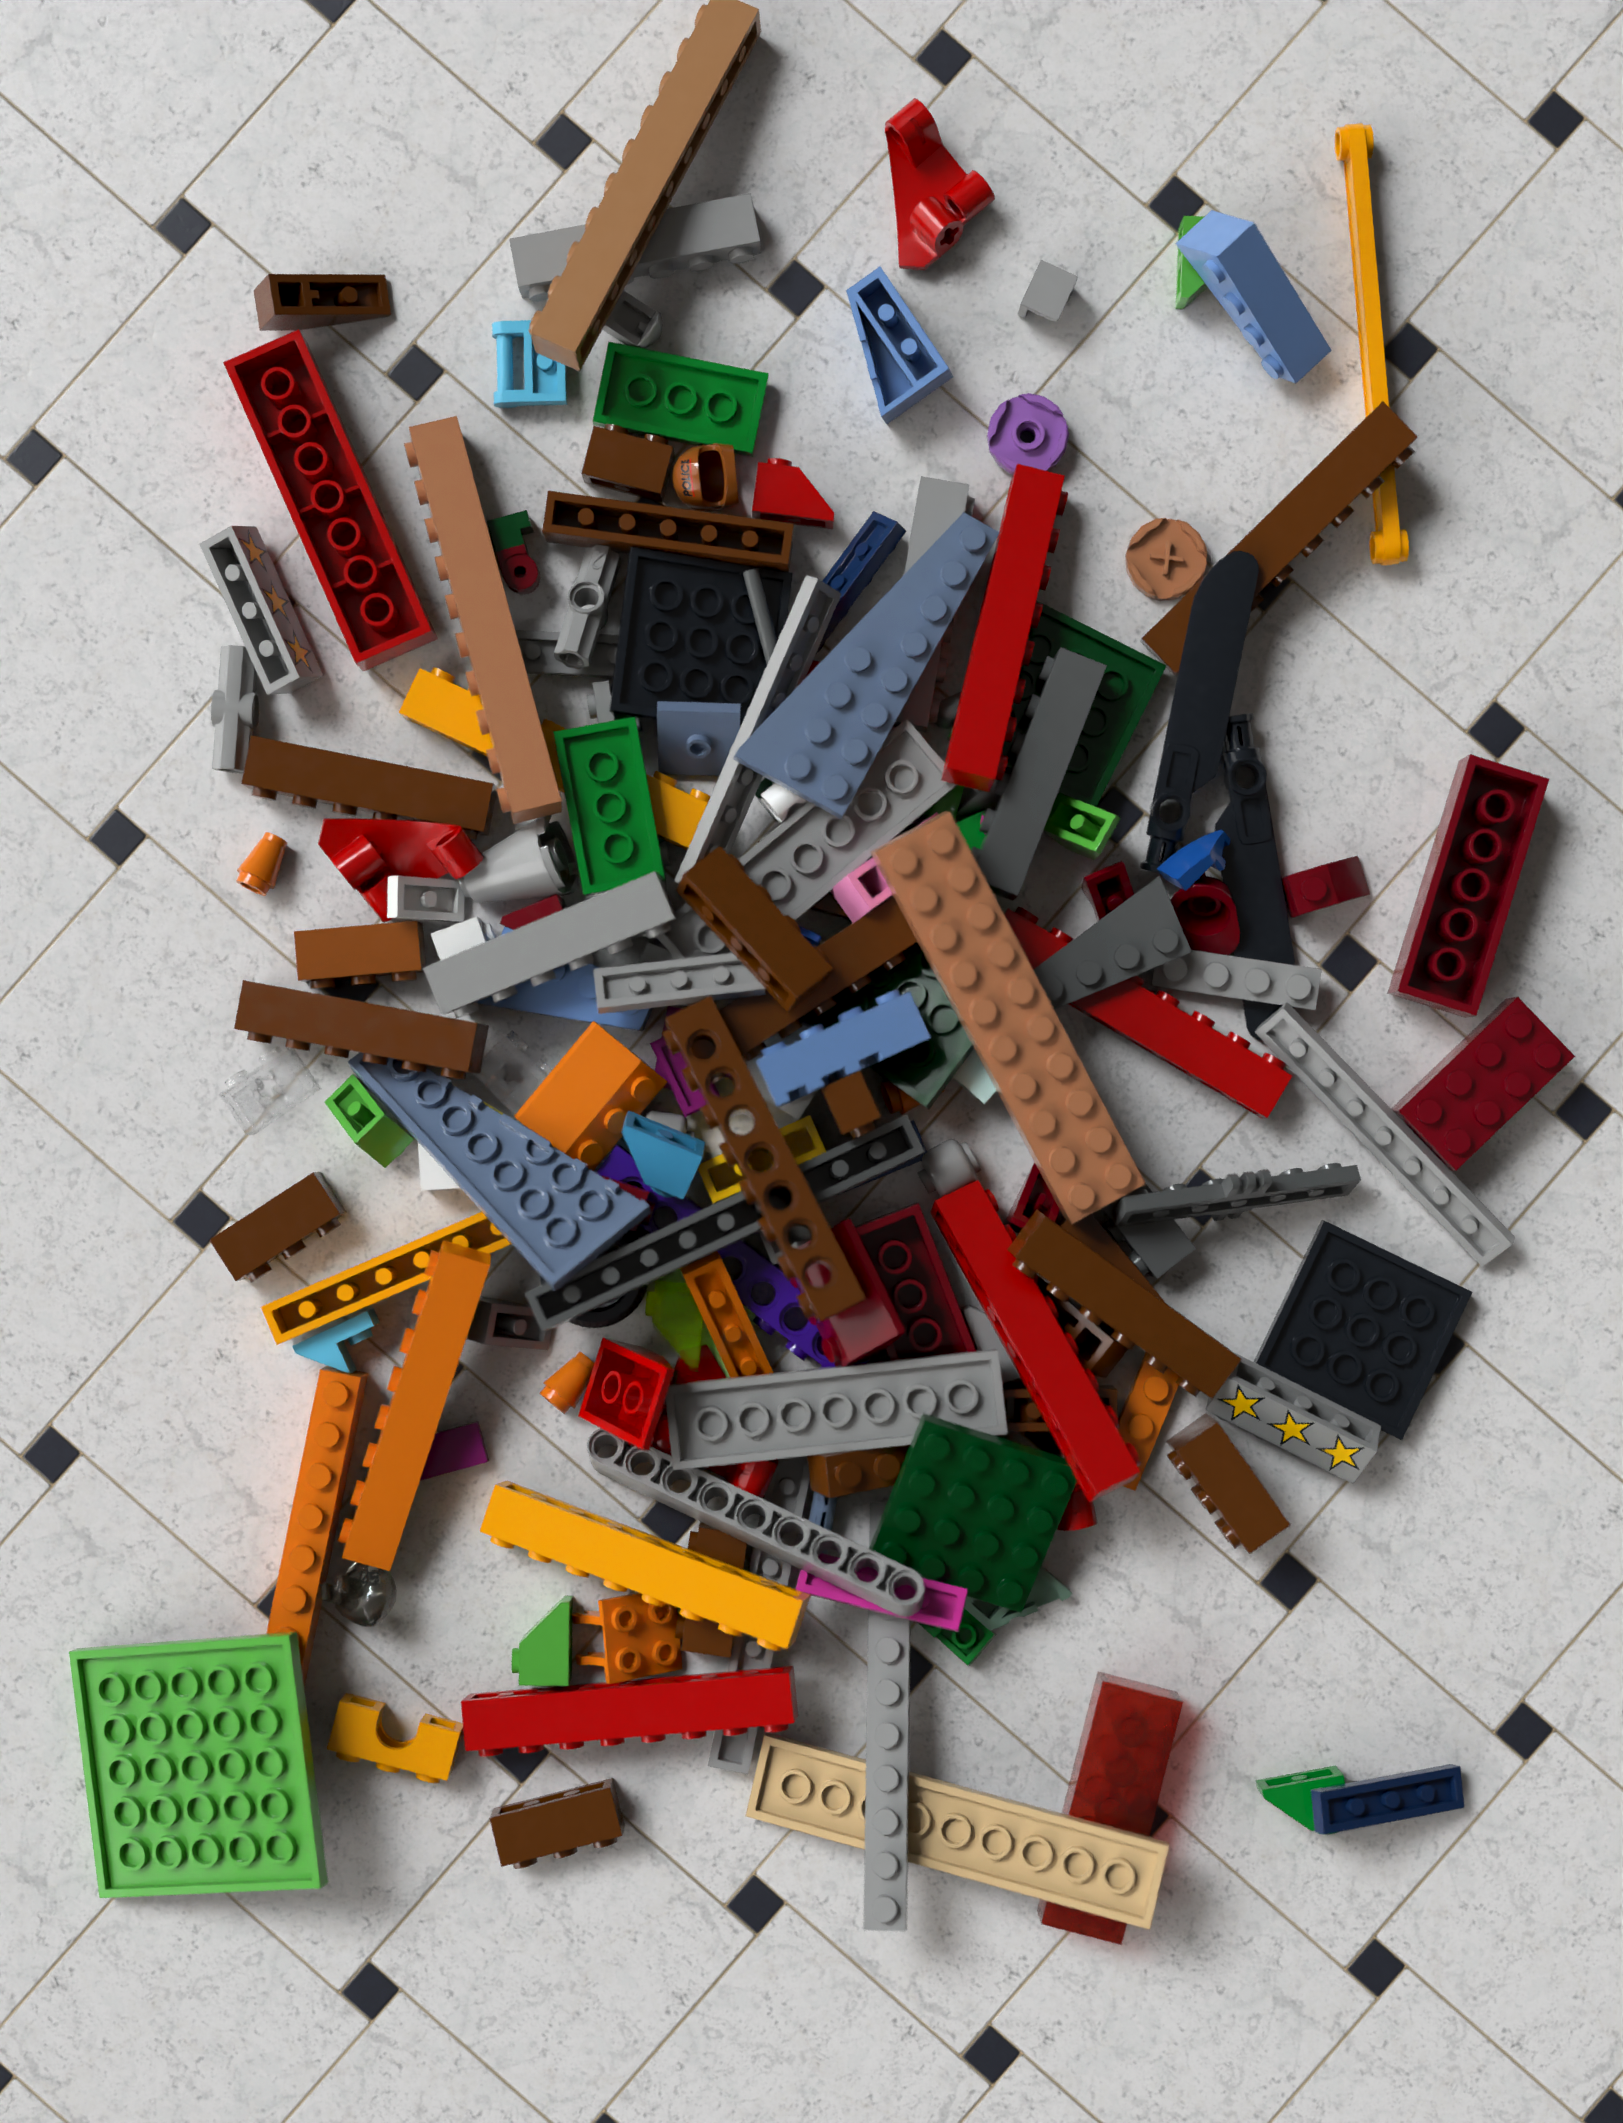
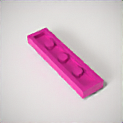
[796,1553,968,1632]

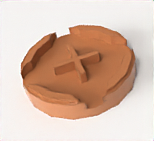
[1125,518,1207,601]

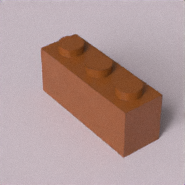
[294,921,426,989]

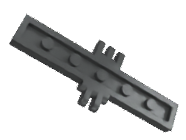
[1112,1163,1361,1227]

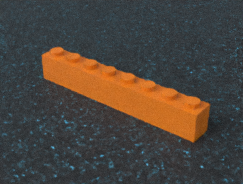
[338,1240,491,1571]
[266,1366,368,1688]

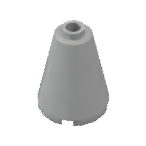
[459,815,578,903]

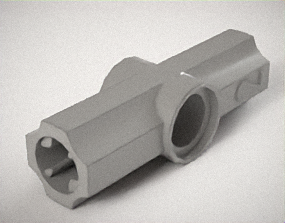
[554,544,621,669]
[211,645,260,773]

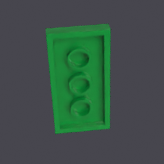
[592,342,769,457]
[553,717,666,896]

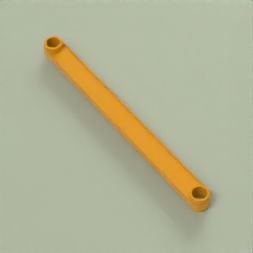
[1334,123,1409,565]

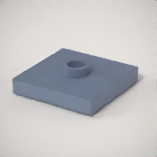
[657,701,741,776]

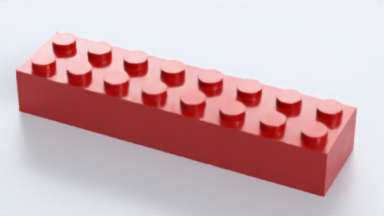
[223,329,438,672]

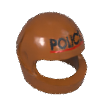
[672,443,739,511]

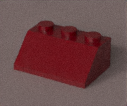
[789,1219,906,1367]

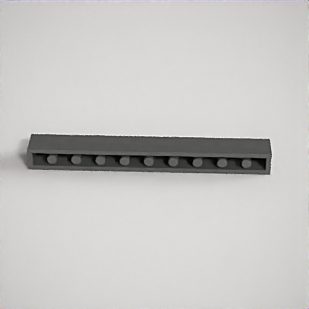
[525,1114,925,1333]

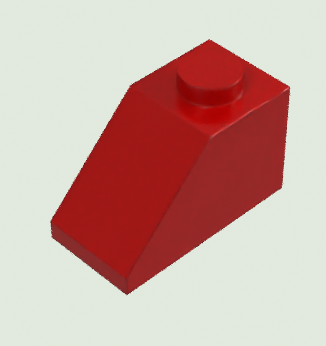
[752,458,834,530]

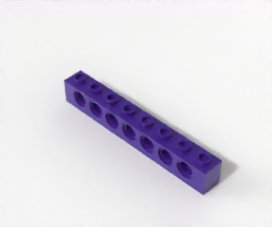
[596,1145,869,1368]

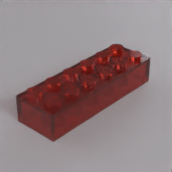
[1037,1671,1183,1945]

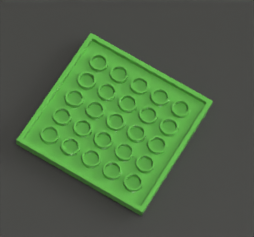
[69,1632,328,1898]

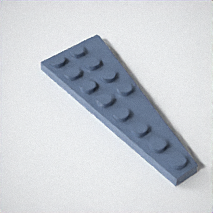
[733,512,1000,819]
[348,1052,651,1291]

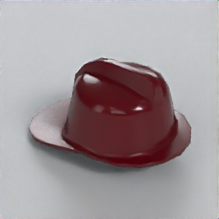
[1170,873,1240,955]

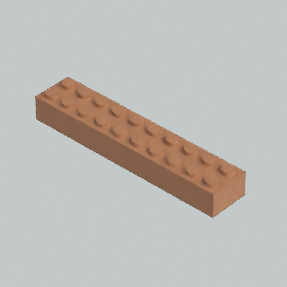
[870,812,1145,1224]

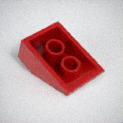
[578,1337,674,1451]

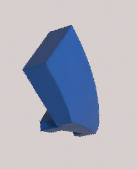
[1157,830,1230,891]

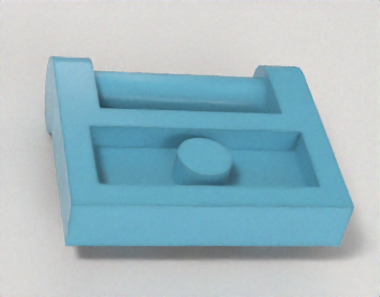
[492,320,567,408]

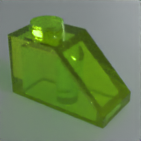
[645,1281,703,1372]

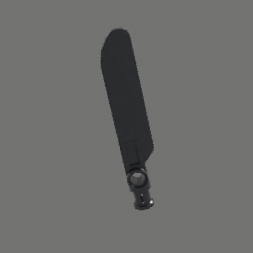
[1140,551,1259,873]
[1214,713,1295,1040]

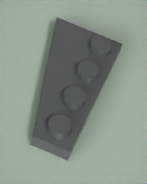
[1033,876,1192,1009]

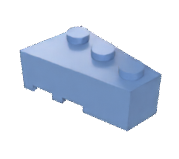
[846,266,953,424]

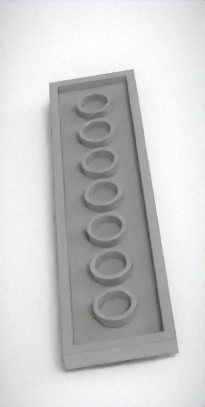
[656,719,957,960]
[665,1349,1007,1470]

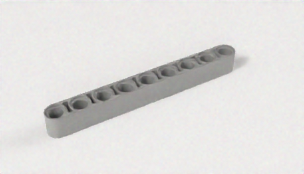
[587,1428,925,1617]

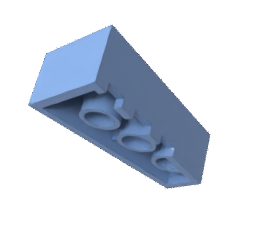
[1175,210,1332,384]
[477,927,653,1032]
[756,989,931,1108]

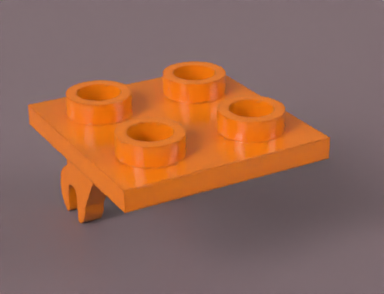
[572,1593,683,1684]

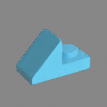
[292,1308,380,1373]

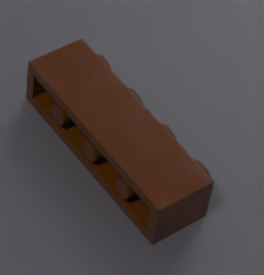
[676,846,833,1013]

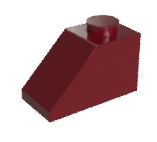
[1282,856,1370,919]

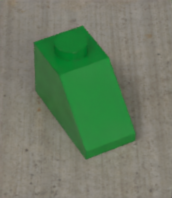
[1255,1765,1345,1835]

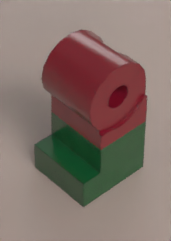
[487,510,541,595]

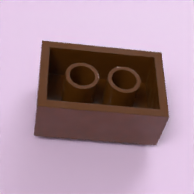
[1166,1413,1290,1554]

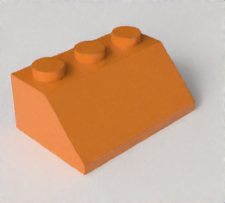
[514,1021,667,1171]

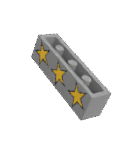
[199,526,323,695]
[1206,1353,1381,1484]

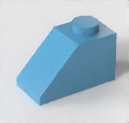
[622,1110,705,1199]

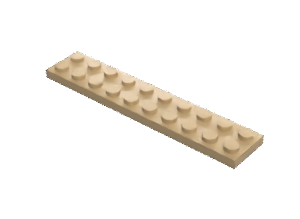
[745,1733,1170,1930]

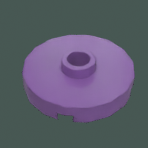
[987,393,1069,475]

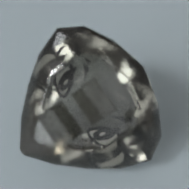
[321,1562,397,1627]

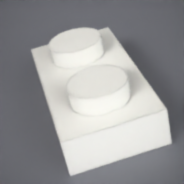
[387,876,464,922]

